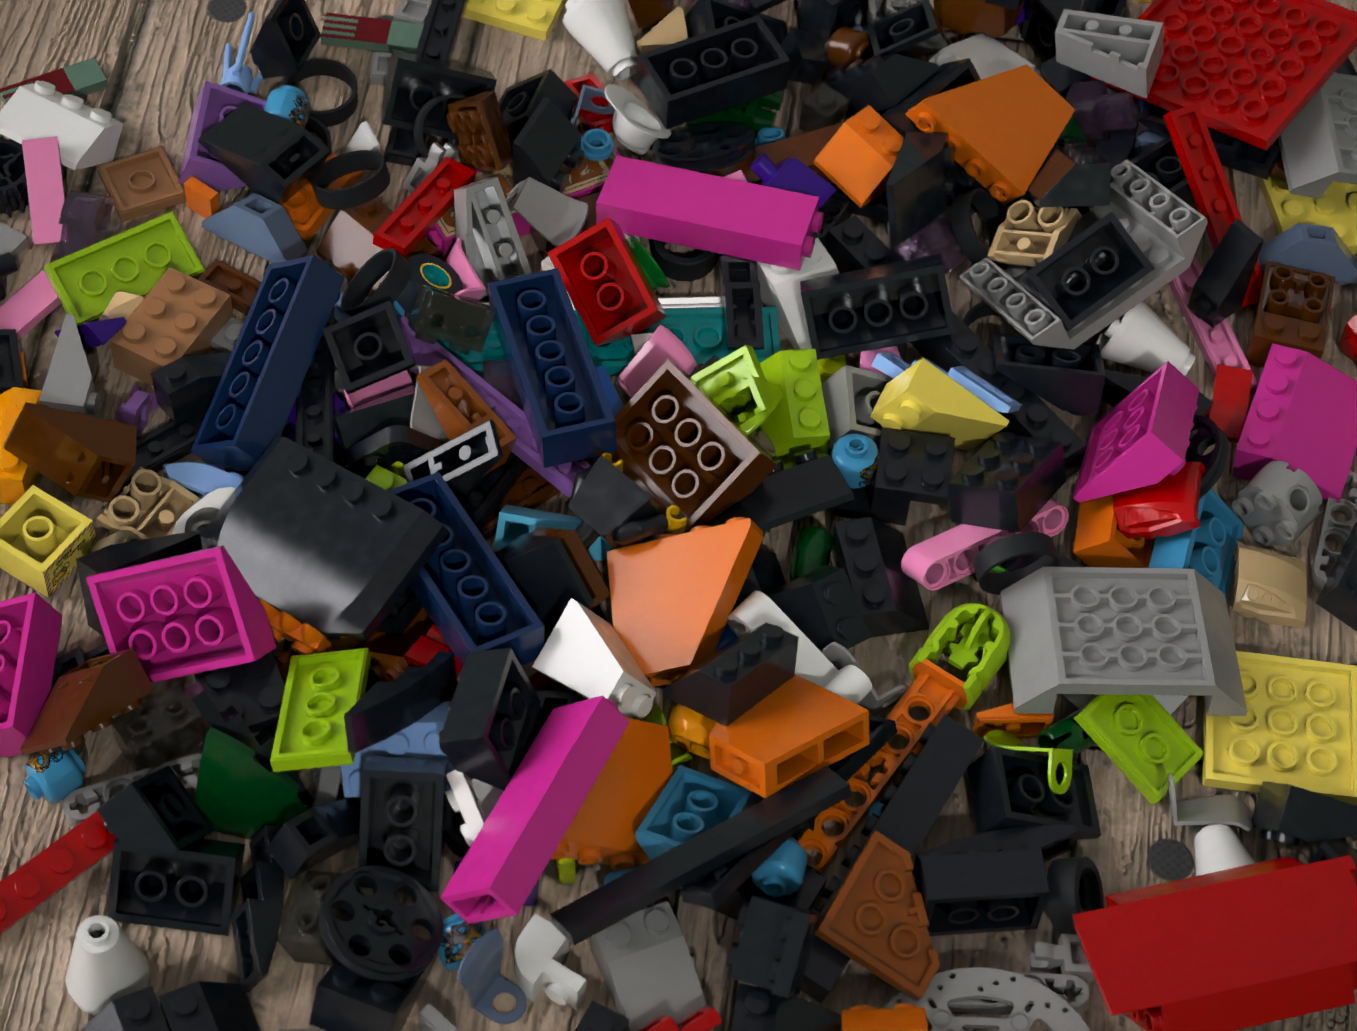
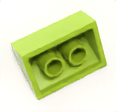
[756,349,830,464]

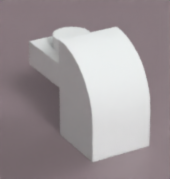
[515,914,587,1010]

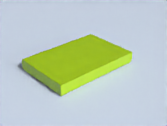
[1074,694,1204,805]

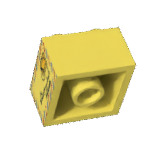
[0,485,97,598]

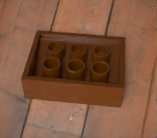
[610,359,777,534]

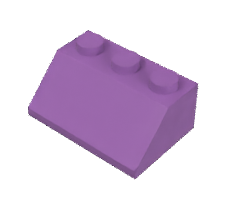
[178,81,266,192]

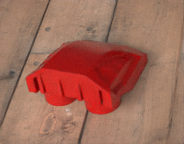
[1113,462,1205,539]

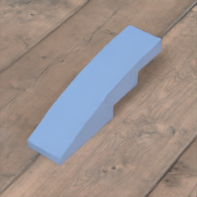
[871,351,1022,413]

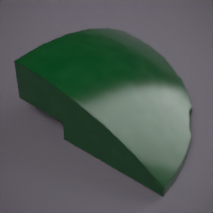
[196,727,315,839]

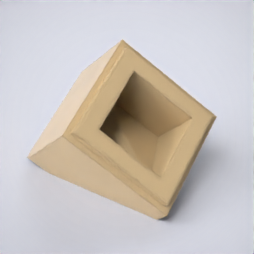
[99,292,144,321]

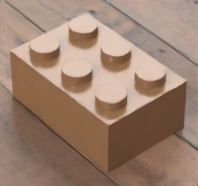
[110,267,233,385]

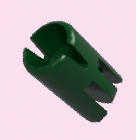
[789,526,833,581]
[1038,704,1096,757]

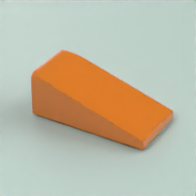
[972,703,1054,738]

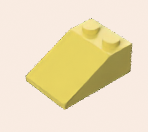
[870,358,1009,451]

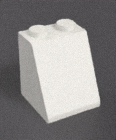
[532,598,657,721]

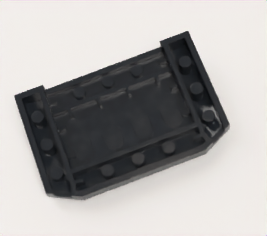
[201,436,449,641]

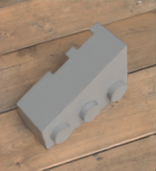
[1055,9,1164,99]
[454,177,532,297]

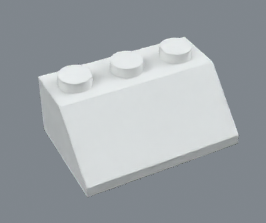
[0,81,123,171]

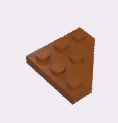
[815,830,940,1002]

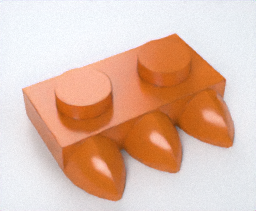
[259,600,334,655]

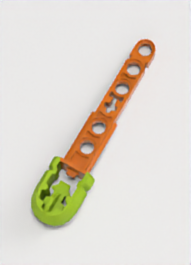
[798,603,1011,875]

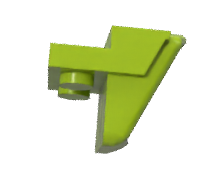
[691,345,783,435]

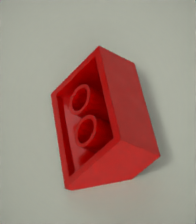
[547,217,667,347]

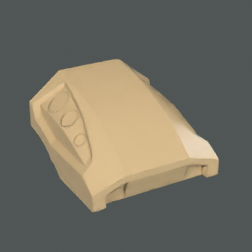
[987,200,1082,267]
[95,467,201,539]
[1232,541,1307,628]

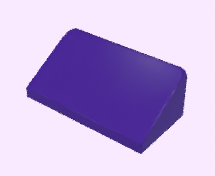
[55,317,127,349]

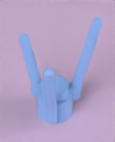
[220,12,263,95]

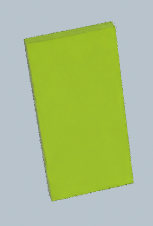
[44,211,205,325]
[270,648,371,772]

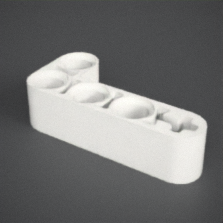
[727,590,872,704]

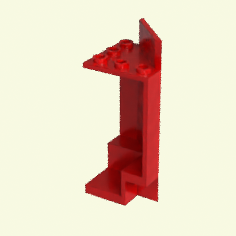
[1073,855,1357,1031]

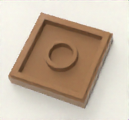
[97,146,186,222]

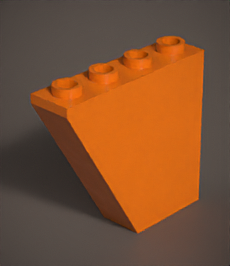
[905,64,1075,205]
[606,517,763,687]
[709,674,869,799]
[551,718,673,870]

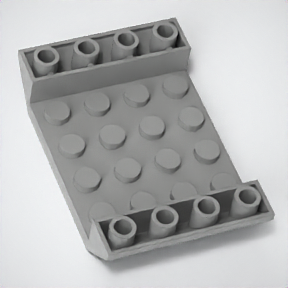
[1278,73,1357,198]
[959,159,1208,349]
[1000,567,1247,716]

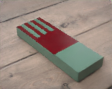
[321,13,424,54]
[0,57,108,105]

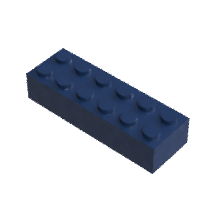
[190,255,345,473]
[488,268,617,468]
[388,471,544,667]

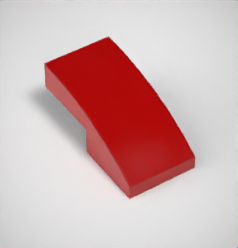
[564,73,615,133]
[1208,364,1253,443]
[638,1006,723,1031]

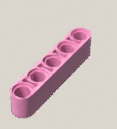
[901,498,1069,591]

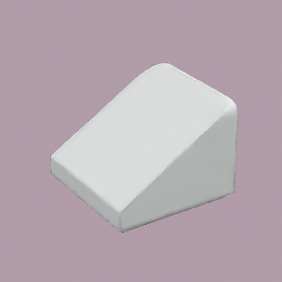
[345,121,380,172]

